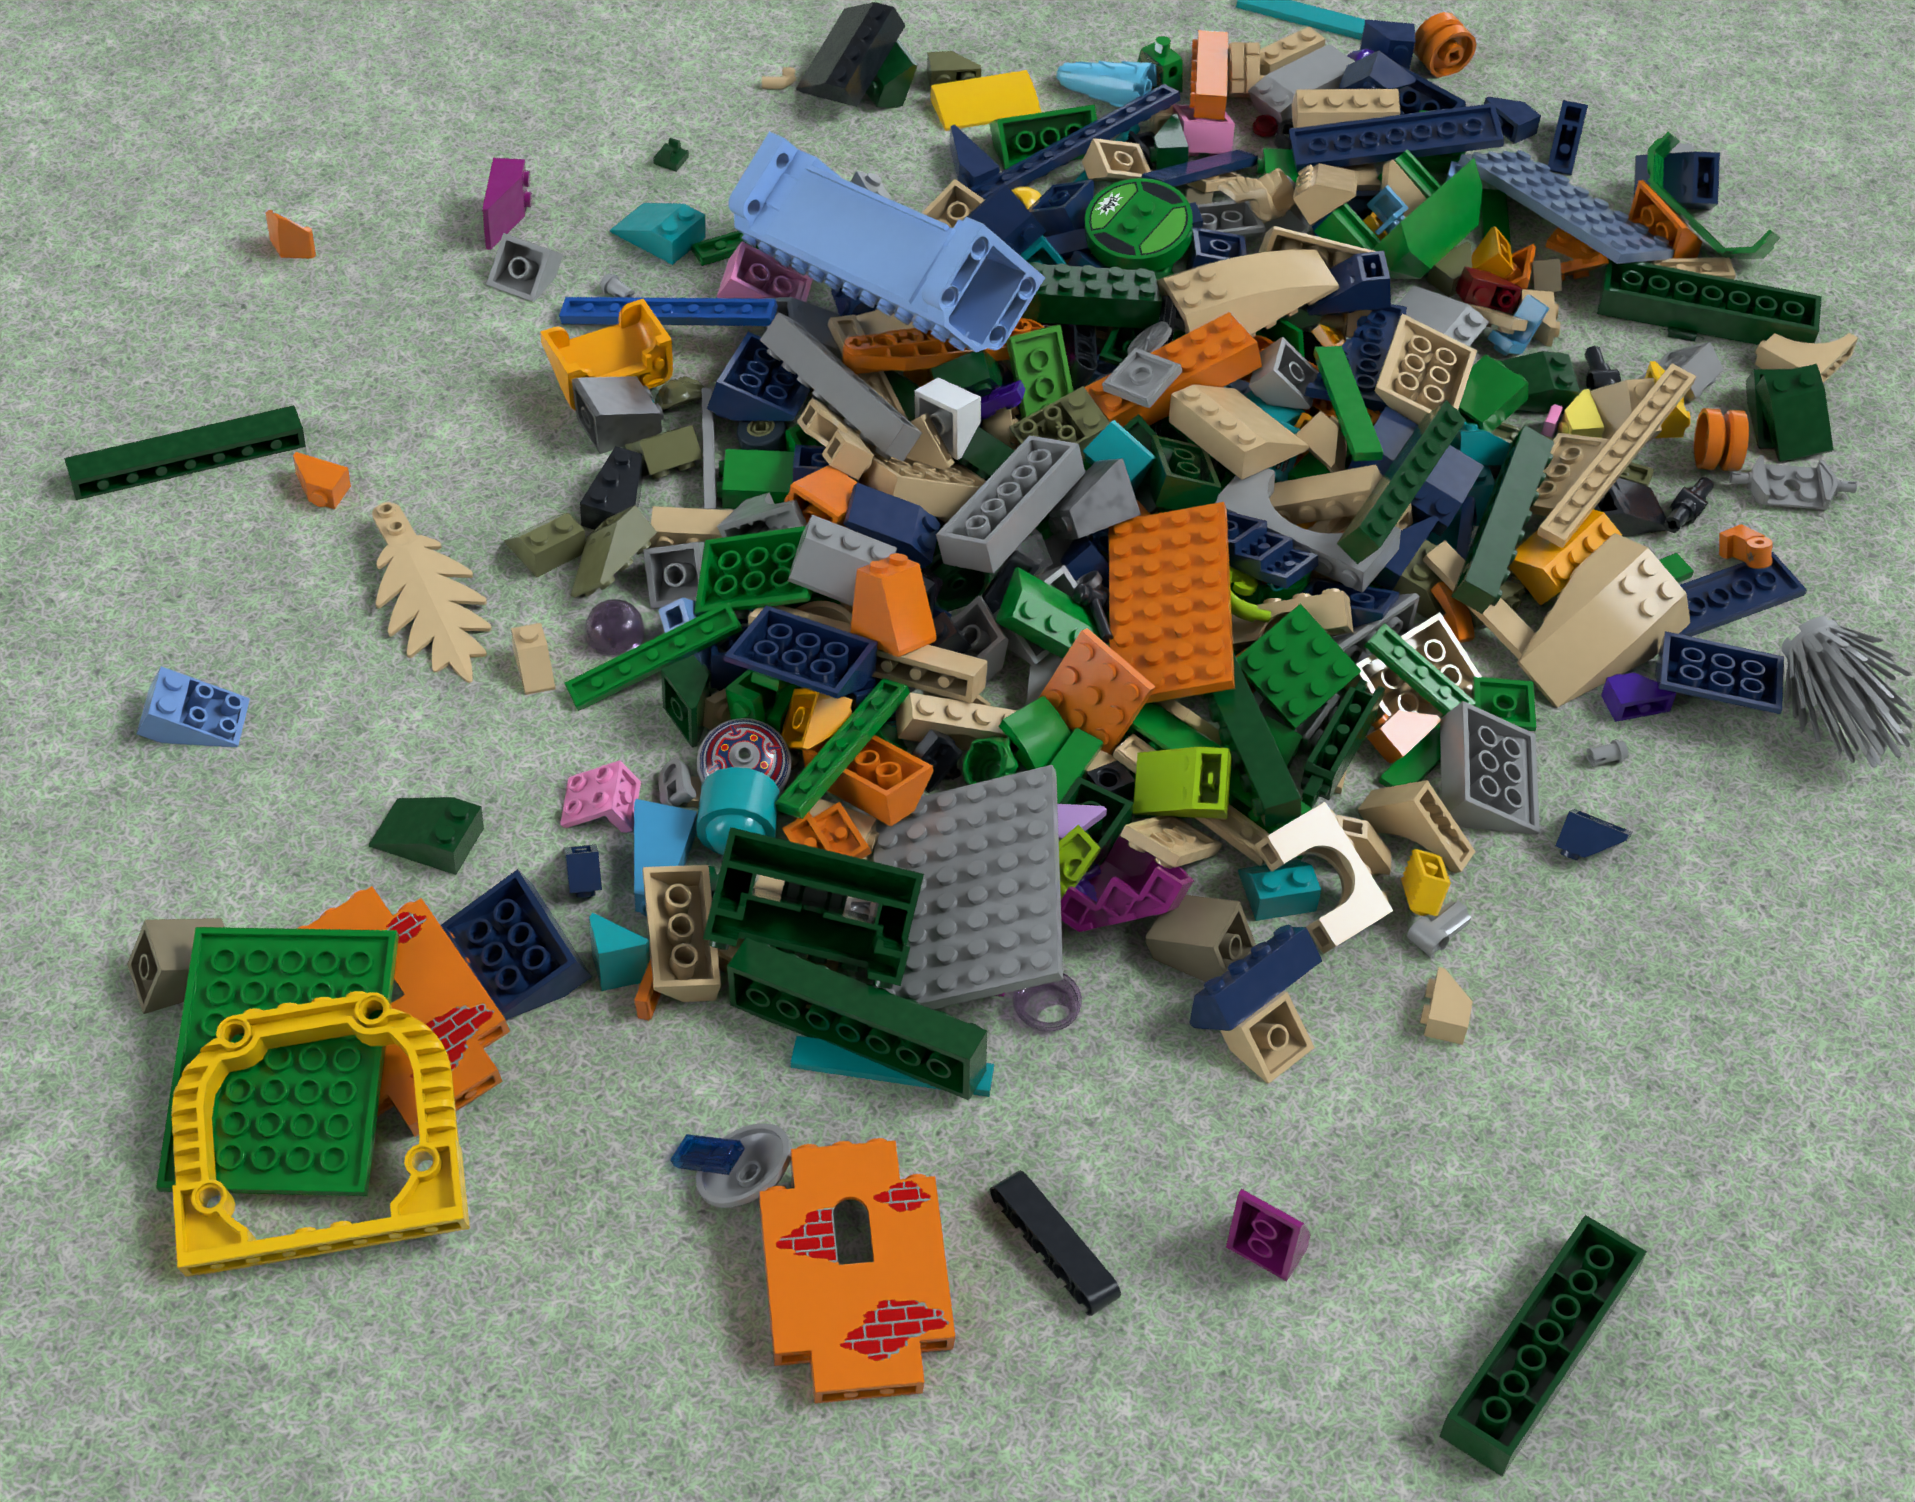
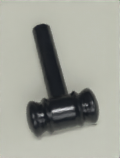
[1072,583,1113,643]

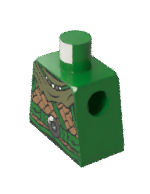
[1137,36,1183,94]

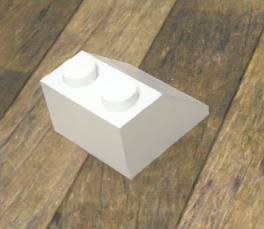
[915,378,981,460]

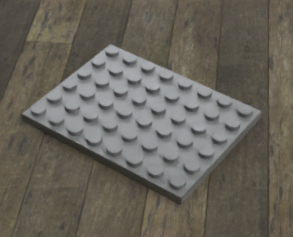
[872,765,1063,1009]

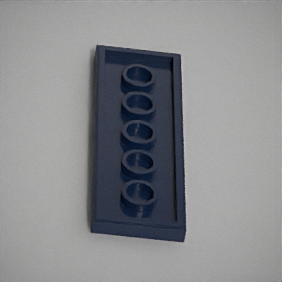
[1679,552,1807,637]

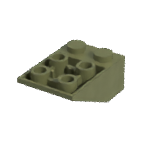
[1009,386,1110,459]
[571,505,657,598]

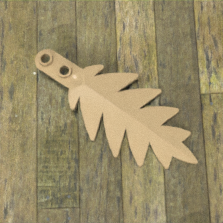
[372,502,492,683]

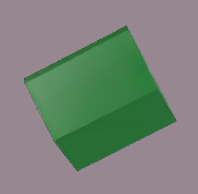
[1472,676,1537,731]

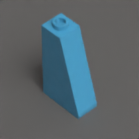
[634,799,698,917]

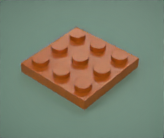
[1039,628,1156,755]

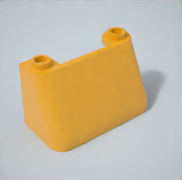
[540,299,673,411]

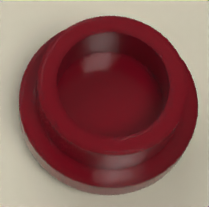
[1252,115,1278,137]

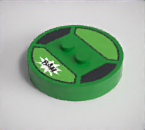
[1085,178,1193,271]

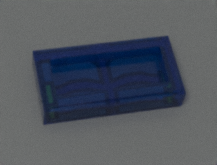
[670,1134,745,1175]

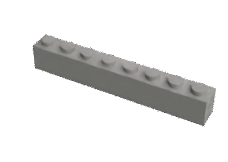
[760,312,922,461]

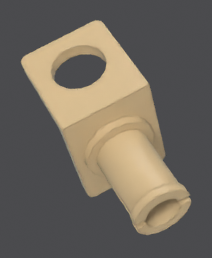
[1316,310,1372,338]

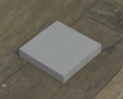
[1102,348,1182,408]

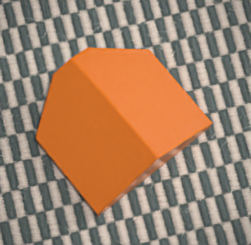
[265,210,316,259]

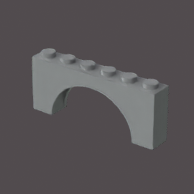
[1216,468,1401,593]

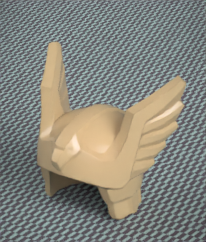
[1218,168,1296,224]

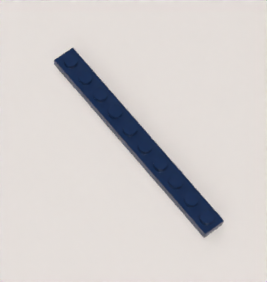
[970,84,1181,199]

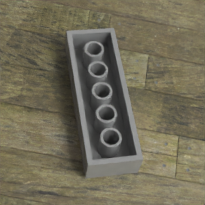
[936,435,1085,574]

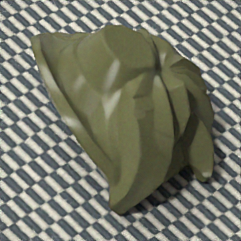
[654,376,705,410]

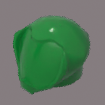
[962,736,1018,785]

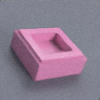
[1541,404,1563,438]

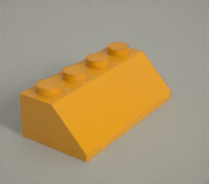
[1508,509,1622,605]

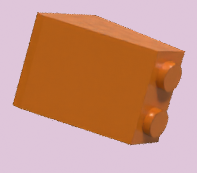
[788,465,858,529]
[850,553,936,657]

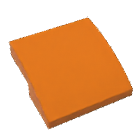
[782,802,872,859]

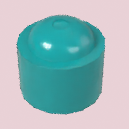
[696,767,779,855]

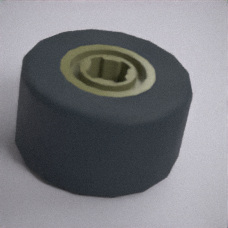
[736,421,788,451]

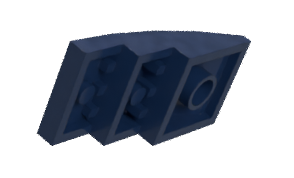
[1227,511,1319,589]

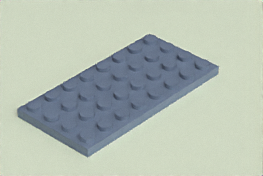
[1458,150,1674,264]

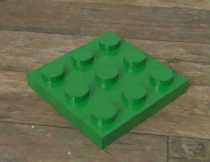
[1236,603,1361,730]

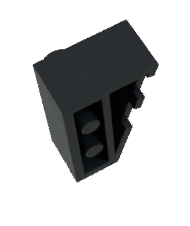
[580,446,643,530]

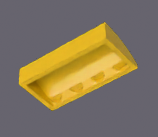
[930,70,1041,131]

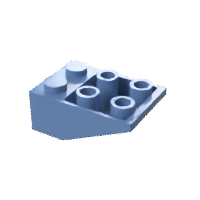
[137,666,250,747]

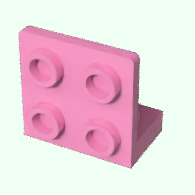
[560,760,641,833]

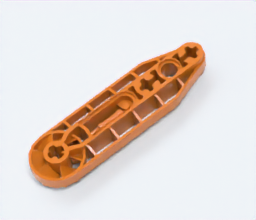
[842,318,1044,374]

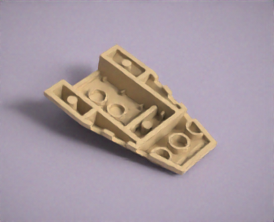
[1157,250,1339,337]
[1517,533,1690,708]

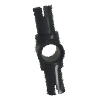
[1584,346,1621,390]
[1664,477,1714,533]

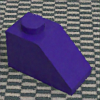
[1601,672,1676,722]

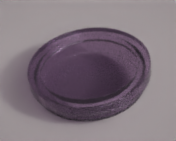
[1012,973,1082,1032]

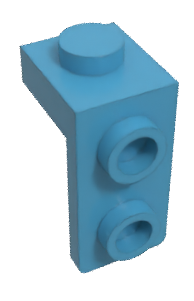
[1366,185,1409,236]
[1487,295,1549,356]

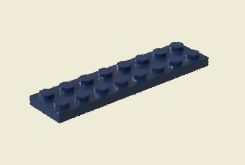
[1289,103,1504,173]

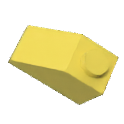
[1557,389,1604,438]

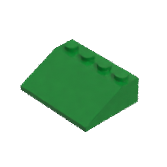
[694,526,814,616]

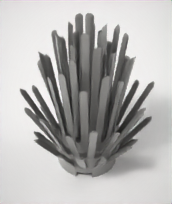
[1781,616,1913,768]

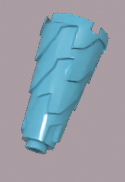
[1057,61,1157,108]

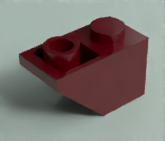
[1455,266,1522,314]

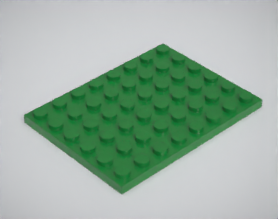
[156,927,399,1196]

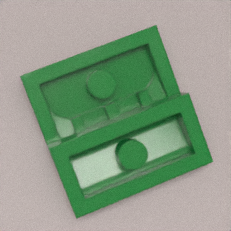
[999,696,1071,770]

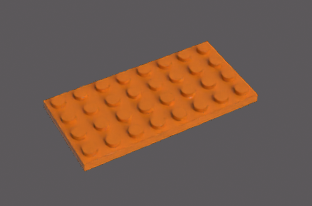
[1109,502,1235,704]

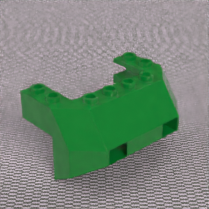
[1314,149,1482,279]

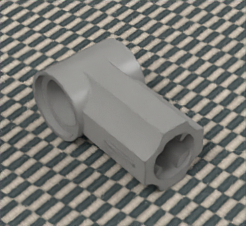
[1407,901,1471,958]

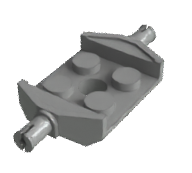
[1729,455,1857,510]

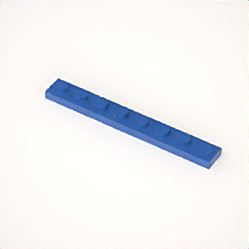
[559,297,778,326]

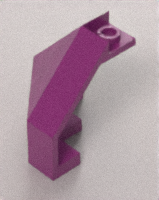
[1061,828,1194,932]

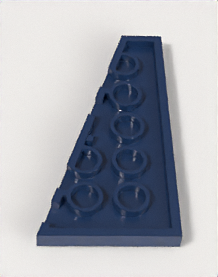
[1304,304,1407,411]

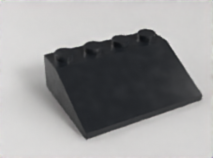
[796,2,906,107]

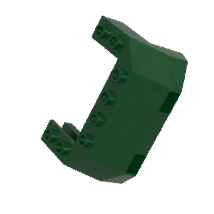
[703,827,924,989]

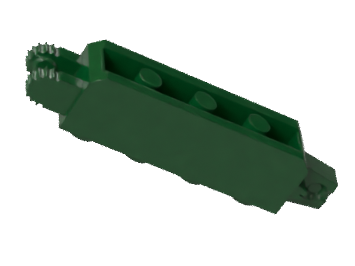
[1300,679,1385,808]

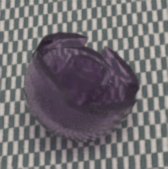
[585,599,645,657]

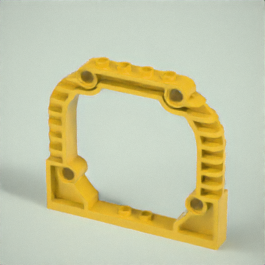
[171,991,470,1277]

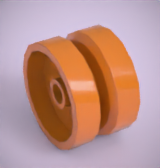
[1413,12,1477,77]
[1693,408,1749,471]

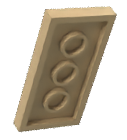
[1529,433,1610,516]
[1120,816,1222,869]

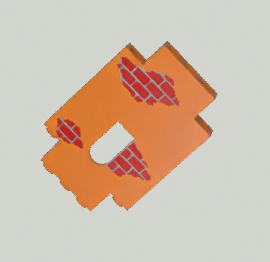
[297,886,510,1137]
[759,1138,955,1404]

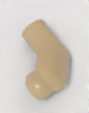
[762,67,797,90]

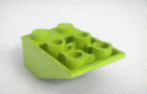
[1133,747,1232,819]

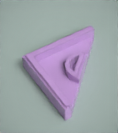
[1057,804,1107,841]

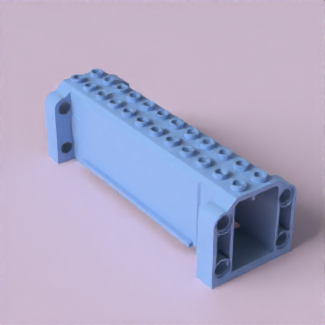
[728,131,1045,352]

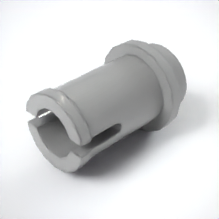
[600,273,635,298]
[1586,739,1628,767]

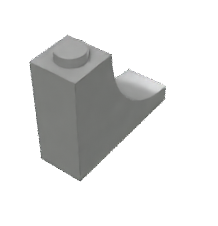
[717,493,807,538]

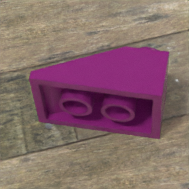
[482,157,532,250]
[1226,1189,1311,1281]

